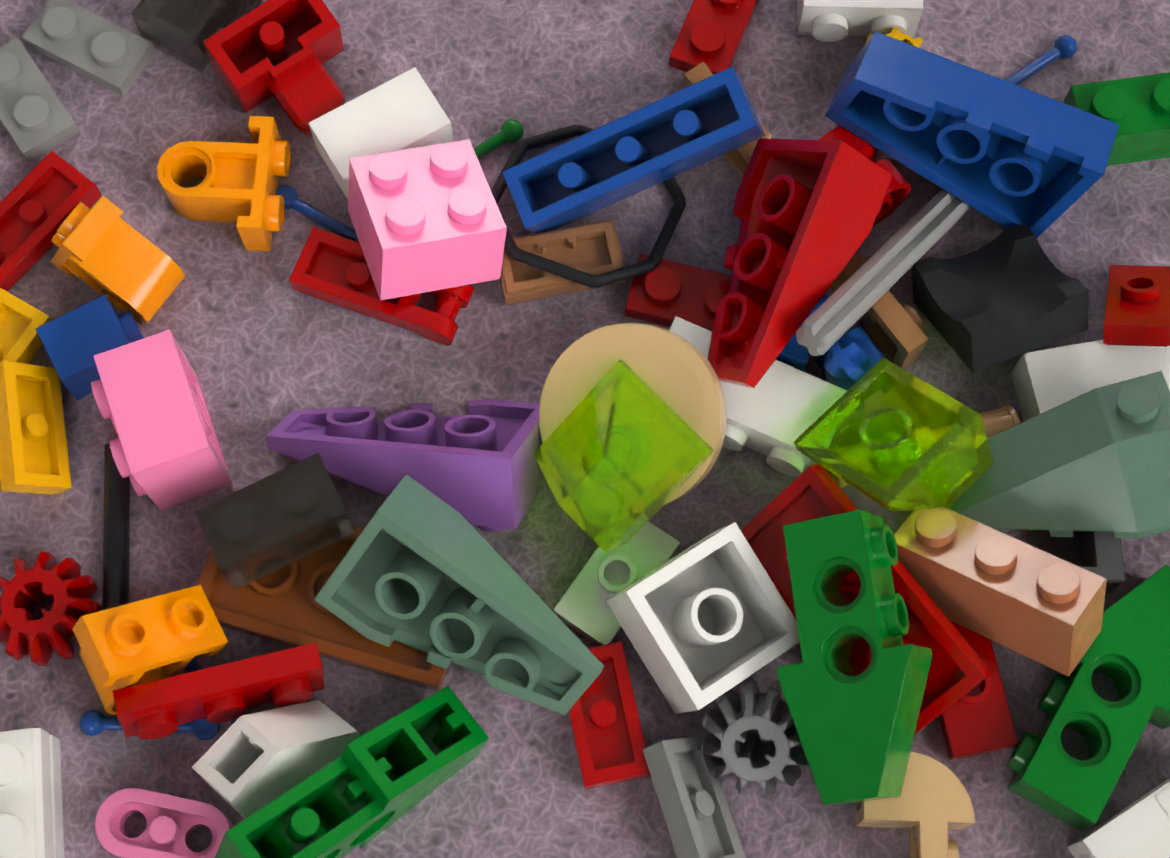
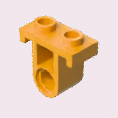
[157,116,291,252]
[50,196,185,325]
[72,584,228,714]

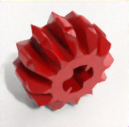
[0,551,102,666]

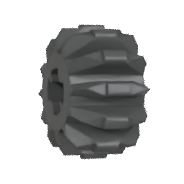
[701,677,809,798]

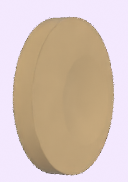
[539,323,727,512]

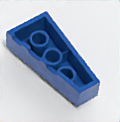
[825,31,1120,239]

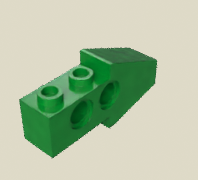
[777,509,932,805]
[1007,564,1170,831]
[215,686,489,858]

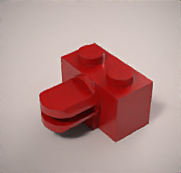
[203,0,345,137]

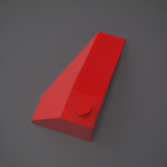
[707,138,893,388]

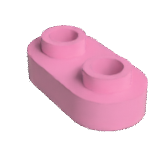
[95,788,233,858]

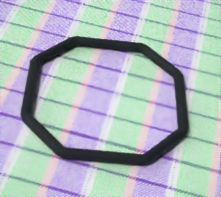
[491,125,686,288]

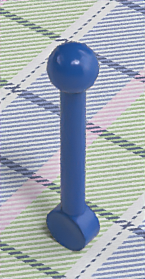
[1005,35,1077,85]
[275,185,359,242]
[79,709,219,740]

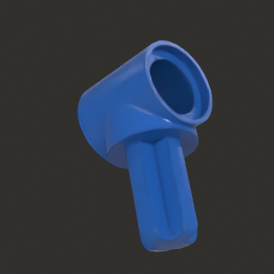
[816,327,900,412]

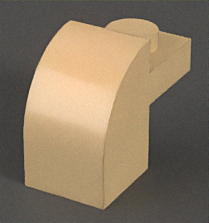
[855,752,975,858]

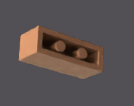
[894,498,1107,677]

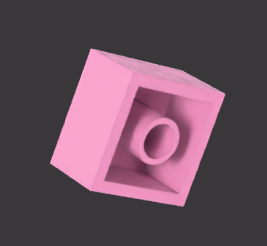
[348,139,507,301]
[91,329,233,510]

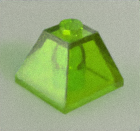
[794,357,994,512]
[534,360,715,552]

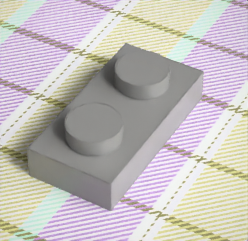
[21,0,156,97]
[0,37,80,162]
[643,734,746,858]

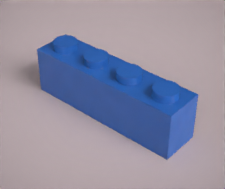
[502,67,765,233]

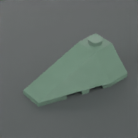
[909,371,1170,539]
[314,474,604,715]

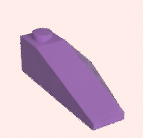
[266,400,545,532]

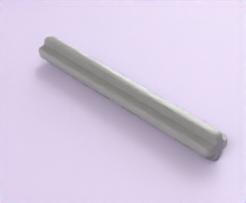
[796,189,971,356]

